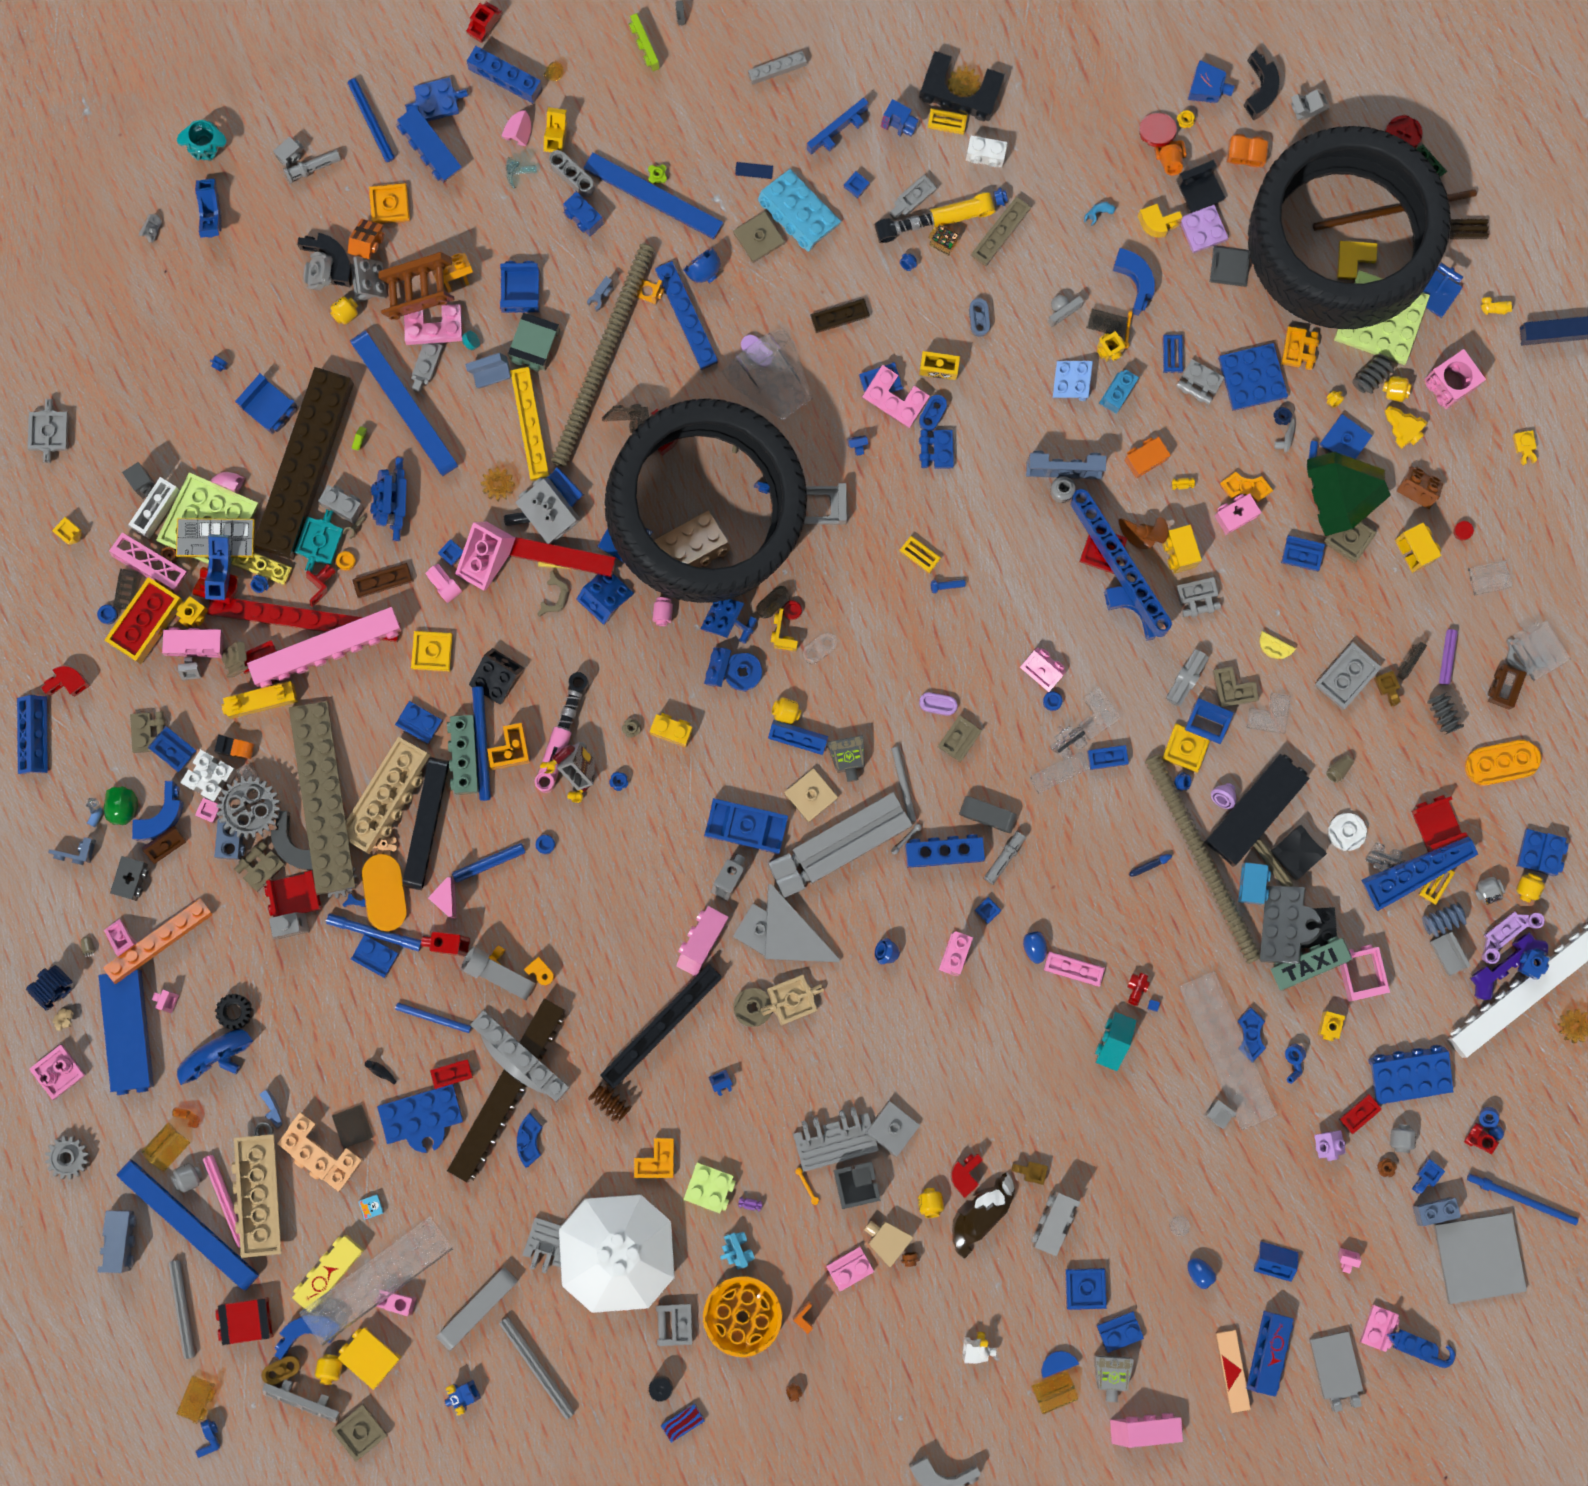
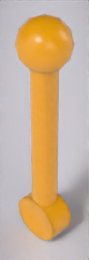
[1124,311,1132,349]
[795,1168,819,1205]

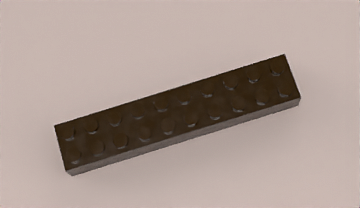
[253,367,354,560]

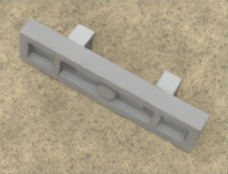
[262,1380,340,1423]

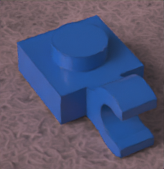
[1412,1159,1445,1194]

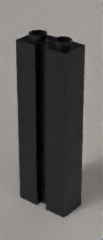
[1204,754,1310,867]

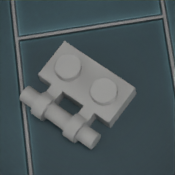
[1176,359,1224,405]
[1176,577,1221,618]

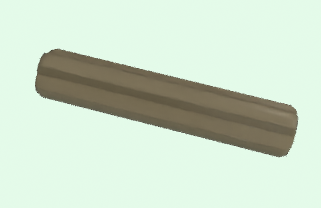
[1253,839,1294,887]

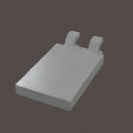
[1309,1331,1363,1412]

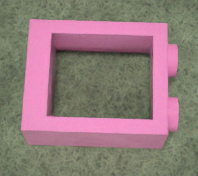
[1340,945,1390,1002]

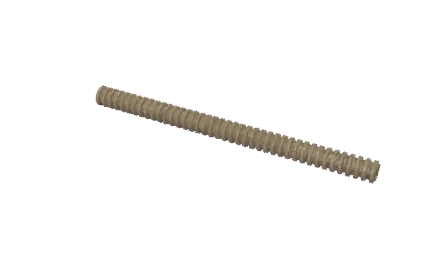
[551,244,655,467]

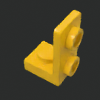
[771,608,798,652]

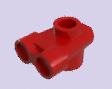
[1127,973,1150,1006]
[1464,1123,1499,1155]

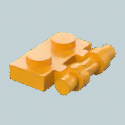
[1281,326,1319,370]

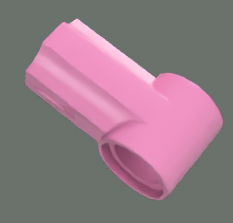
[425,564,462,603]

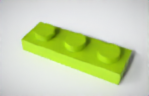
[628,13,659,72]

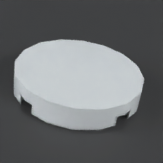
[1328,813,1367,851]

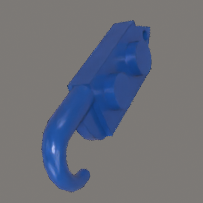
[1387,1329,1455,1368]

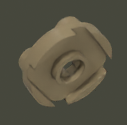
[733,988,771,1027]

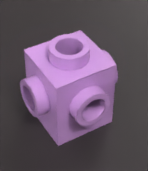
[1314,1130,1346,1161]

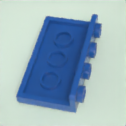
[1368,1045,1454,1105]

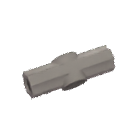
[1166,649,1209,707]

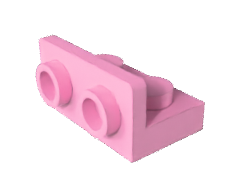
[1020,647,1066,692]
[1360,1305,1400,1352]

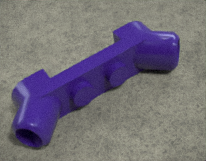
[1469,932,1548,1000]

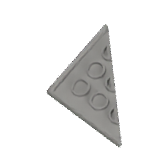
[765,884,840,962]

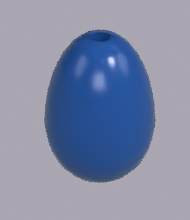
[1023,931,1047,964]
[1187,1258,1216,1289]

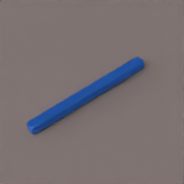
[472,686,491,801]

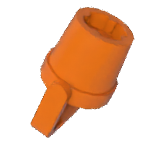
[1154,141,1187,176]

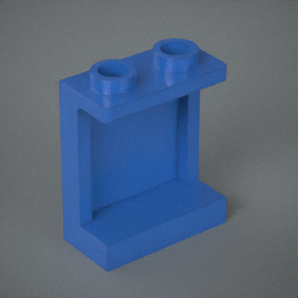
[500,261,539,313]

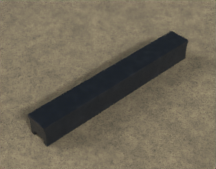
[600,964,723,1089]

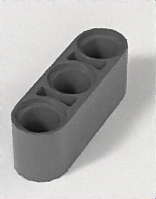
[959,796,1018,833]

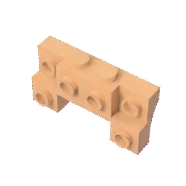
[277,1112,363,1192]

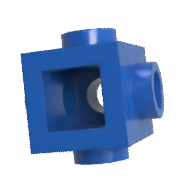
[1517,948,1549,980]

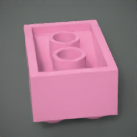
[455,522,515,591]

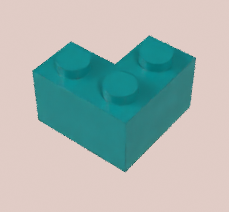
[1094,1012,1137,1071]

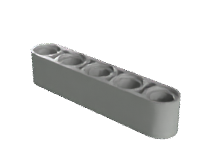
[436,1267,518,1351]

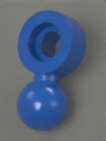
[1479,1107,1504,1141]

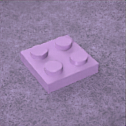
[1180,205,1228,253]

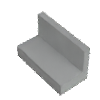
[1430,932,1471,976]

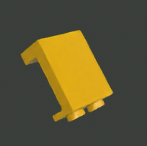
[338,1326,402,1390]

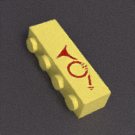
[292,1235,365,1313]

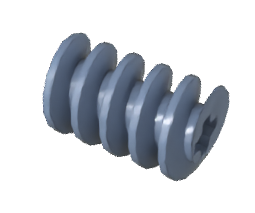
[1422,902,1467,937]

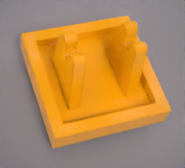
[432,253,473,293]

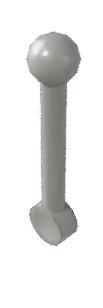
[891,824,922,855]

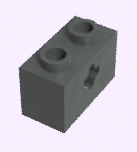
[122,462,155,499]
[110,856,149,901]

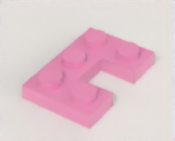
[404,304,462,345]
[862,365,930,428]

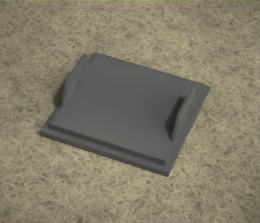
[1210,246,1250,287]

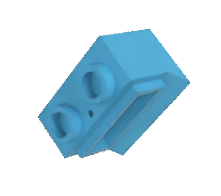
[1099,369,1139,414]

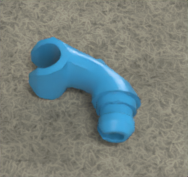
[1083,201,1116,226]

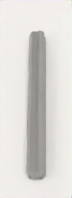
[499,1317,574,1419]

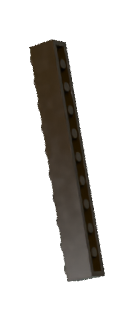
[447,998,567,1183]

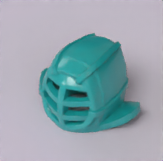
[177,120,226,161]

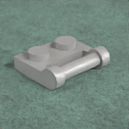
[656,1304,692,1346]

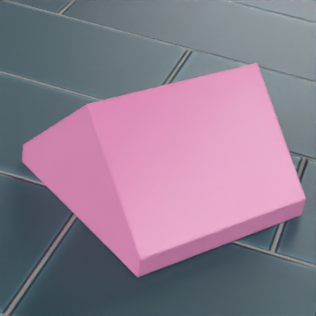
[428,877,456,919]

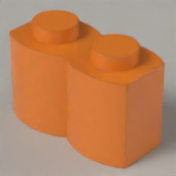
[1227,134,1268,167]

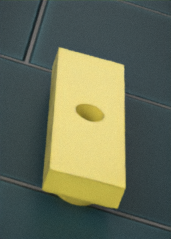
[231,552,293,585]

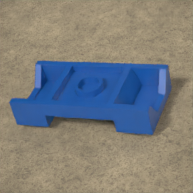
[704,798,788,855]

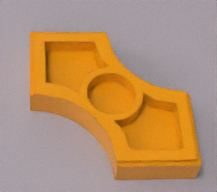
[1220,472,1273,503]

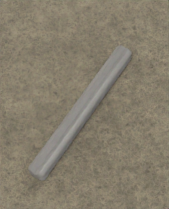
[169,1260,195,1359]

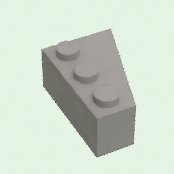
[1031,1191,1080,1256]

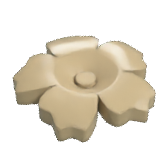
[53,1008,74,1031]

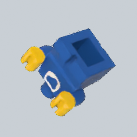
[445,1380,481,1416]

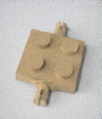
[761,975,824,1025]

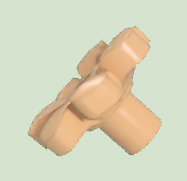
[373,835,397,856]

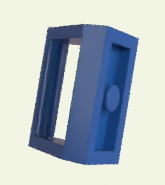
[1185,698,1234,744]

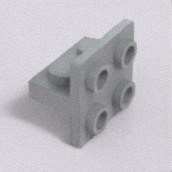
[351,256,387,302]

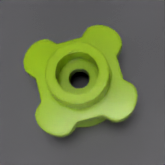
[648,165,667,183]

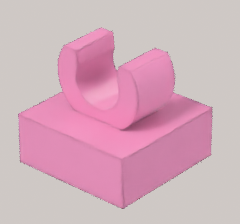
[152,990,179,1013]
[1338,1248,1361,1274]

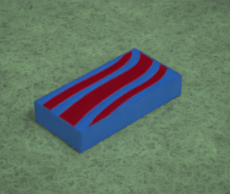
[661,1403,705,1443]

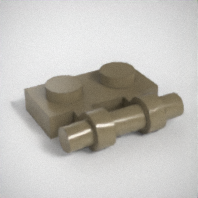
[130,712,166,753]
[234,842,285,892]

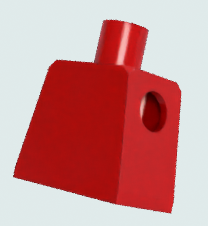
[421,932,470,957]

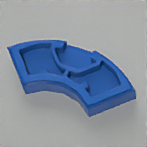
[517,1113,543,1168]

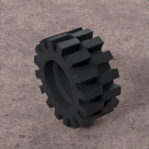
[215,994,253,1030]

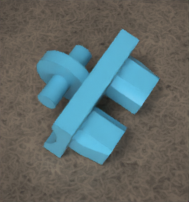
[720,1232,755,1270]

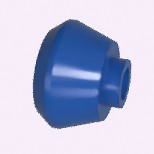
[875,938,900,964]

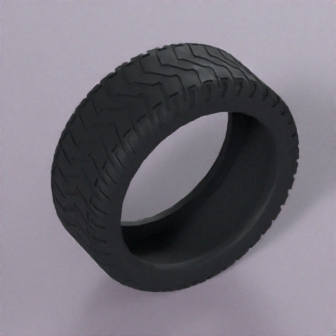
[1248,126,1451,329]
[604,398,807,603]

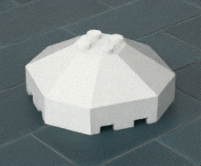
[559,1194,674,1313]

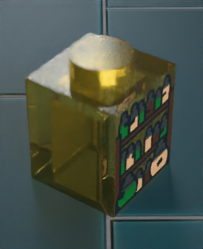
[928,224,959,256]

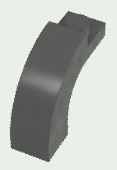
[271,811,313,871]

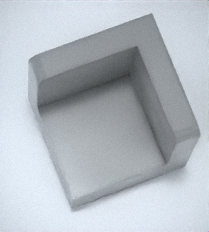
[1204,1100,1237,1129]

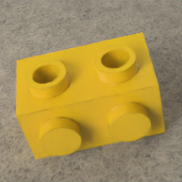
[650,713,693,747]

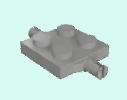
[28,399,69,464]

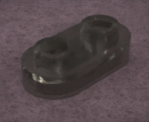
[756,586,790,618]

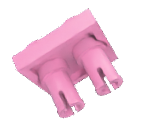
[29,1045,86,1100]

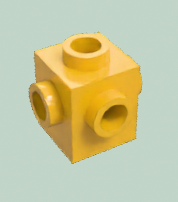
[1097,331,1125,362]
[176,596,208,628]

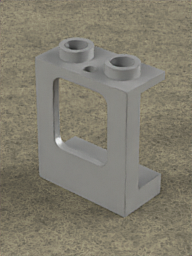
[804,483,847,525]

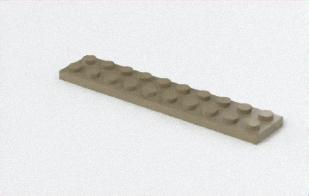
[289,701,356,895]

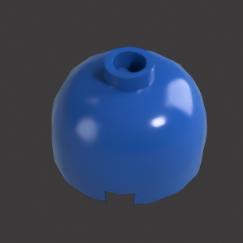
[683,247,721,283]

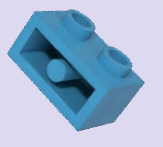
[1238,862,1271,905]

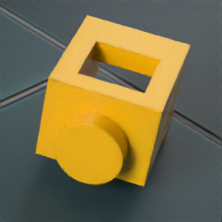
[1318,1011,1346,1042]

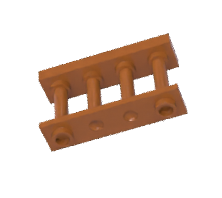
[378,252,455,320]

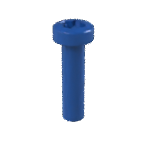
[931,580,965,594]

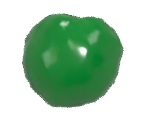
[104,786,138,826]

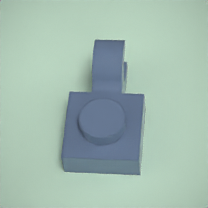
[587,276,613,311]

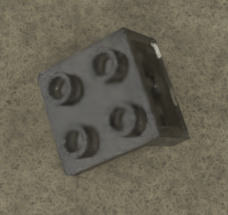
[602,404,649,434]

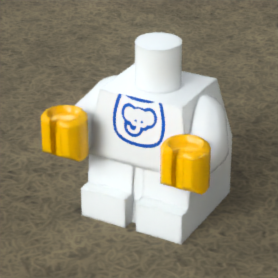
[962,1332,996,1364]

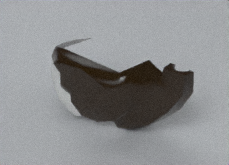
[952,1172,1015,1259]

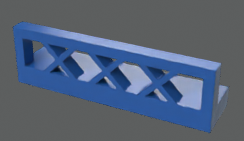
[17,695,48,774]

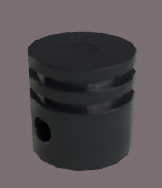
[649,1375,673,1402]

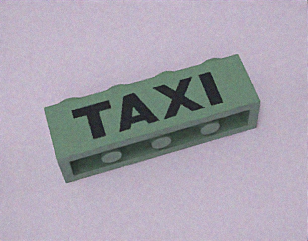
[1271,936,1353,991]

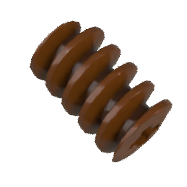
[588,1083,632,1124]

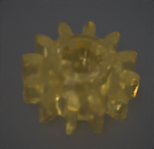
[948,66,981,97]
[480,467,515,501]
[1557,1009,1588,1043]

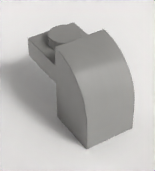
[1291,89,1330,120]

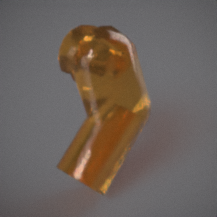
[172,1107,200,1128]

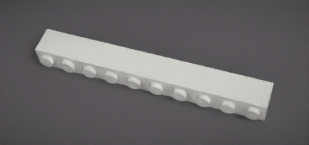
[1447,923,1588,1058]

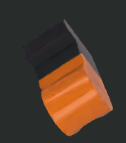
[214,734,255,760]

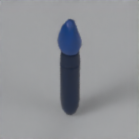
[1129,854,1172,877]

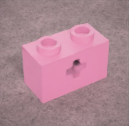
[1215,494,1262,535]

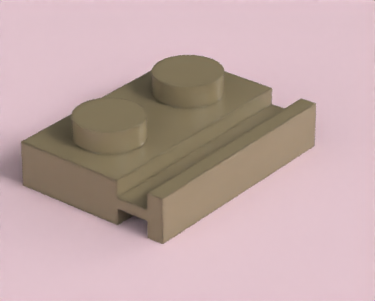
[222,642,248,678]
[938,715,982,763]

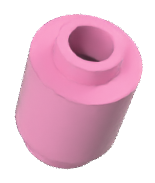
[652,597,673,626]

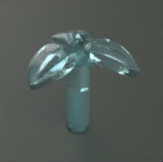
[505,157,537,188]

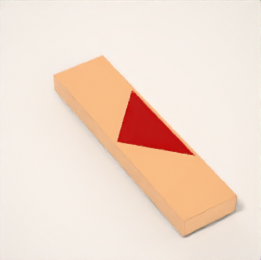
[1216,1330,1251,1413]

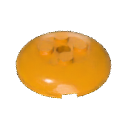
[703,1276,782,1357]

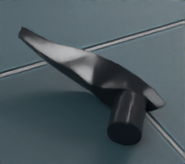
[365,1060,396,1085]

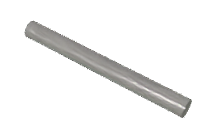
[891,746,917,822]

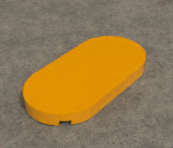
[1465,740,1541,786]
[361,854,407,931]

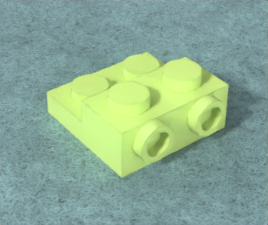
[684,1162,736,1213]

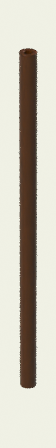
[1313,189,1477,231]

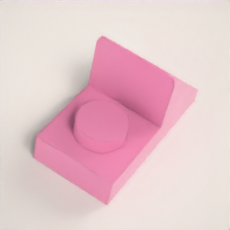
[104,919,137,956]

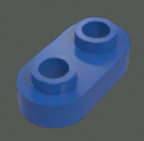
[919,395,947,431]

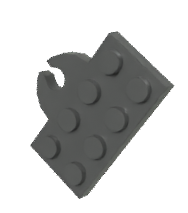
[1260,886,1322,964]

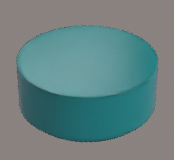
[462,330,480,350]

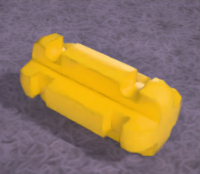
[1171,478,1195,490]

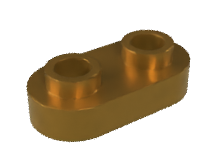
[261,1355,301,1385]

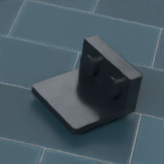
[1176,160,1225,213]
[469,648,524,705]

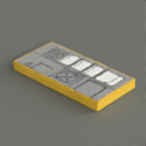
[176,518,255,558]

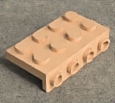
[654,510,730,567]

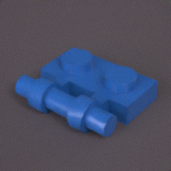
[919,430,954,469]

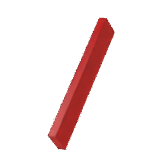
[509,537,616,577]

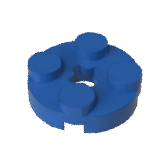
[725,653,762,692]

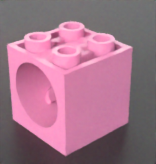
[1424,349,1486,409]

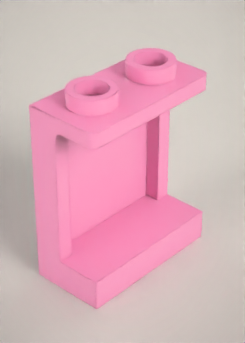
[939,931,973,977]

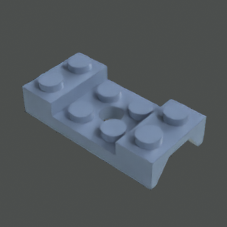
[1026,451,1106,479]

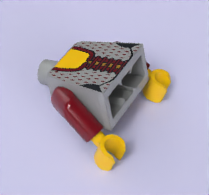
[540,742,595,803]

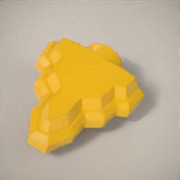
[1384,406,1428,449]

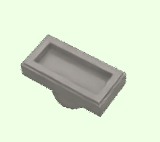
[1048,295,1084,327]

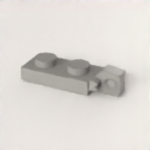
[890,175,937,219]
[411,343,443,393]

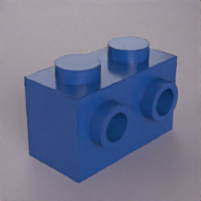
[563,191,604,237]

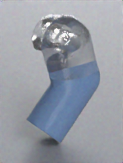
[85,798,103,827]

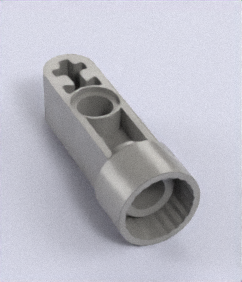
[461,946,536,1000]

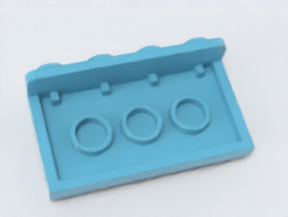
[758,169,841,252]

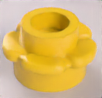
[1177,110,1195,128]
[1327,391,1344,408]

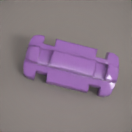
[738,1197,762,1212]

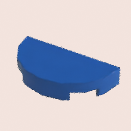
[1041,1351,1079,1378]

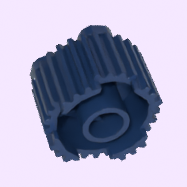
[26,965,73,1011]

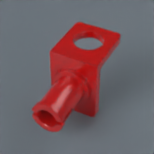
[306,564,336,607]

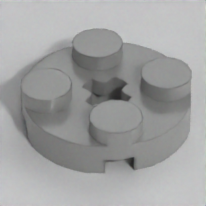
[303,252,333,291]

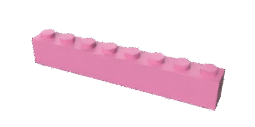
[247,607,402,688]

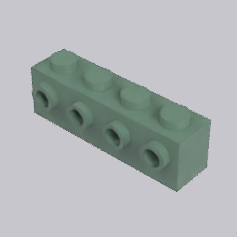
[447,715,479,795]

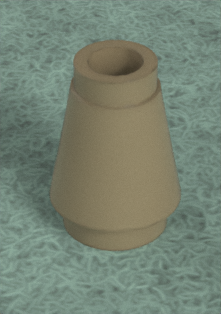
[1326,755,1354,783]

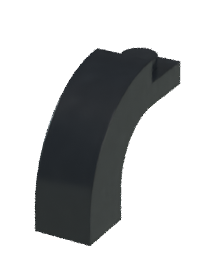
[1243,50,1279,121]
[297,233,352,287]

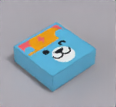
[358,1194,384,1220]

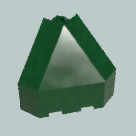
[1307,451,1391,536]

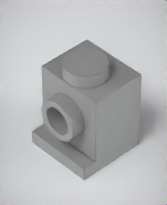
[273,137,304,169]

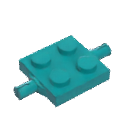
[295,509,344,573]

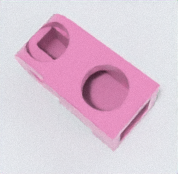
[375,1290,417,1316]

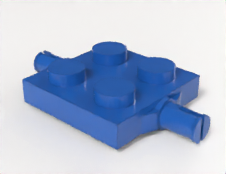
[405,77,468,122]

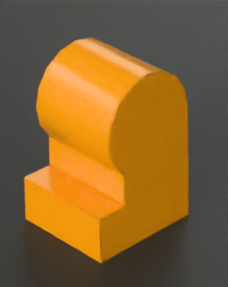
[524,957,554,985]

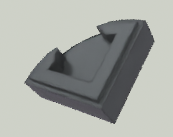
[675,0,685,26]

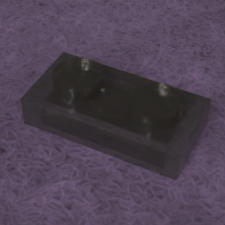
[1087,308,1128,337]
[1397,642,1427,680]

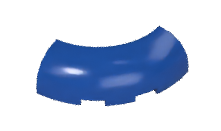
[177,1029,253,1085]

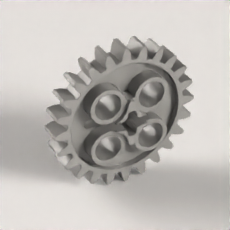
[216,776,281,840]

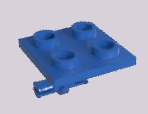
[1423,262,1464,318]
[700,599,757,644]

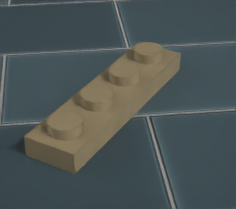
[971,196,1031,267]

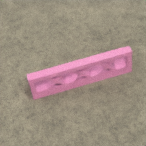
[109,533,187,595]

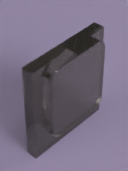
[332,1105,373,1149]

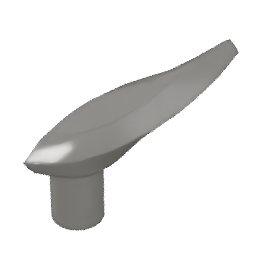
[1275,418,1295,452]

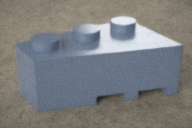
[97,1210,136,1273]

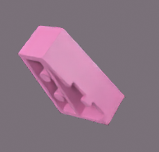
[162,627,224,658]
[676,906,728,977]
[1110,1413,1183,1448]

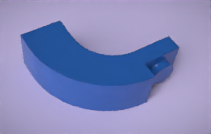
[1113,248,1155,316]
[1104,587,1156,641]
[132,781,184,841]
[274,1314,343,1360]

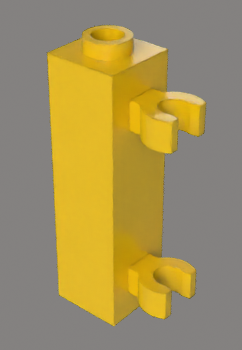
[221,681,298,719]

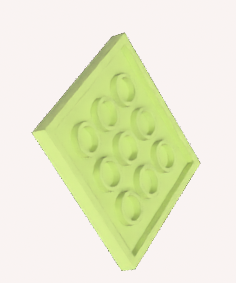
[1334,270,1430,365]
[156,472,259,565]

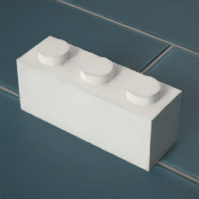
[128,477,180,539]

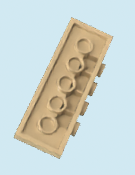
[346,737,430,854]
[232,1135,282,1258]

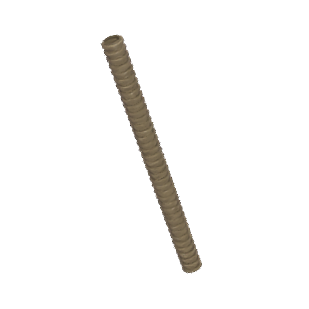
[1145,754,1260,964]

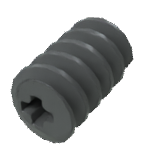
[1352,353,1394,394]
[1427,692,1464,735]

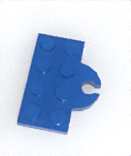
[377,1084,464,1153]

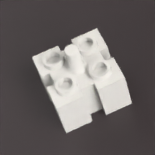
[181,749,238,804]

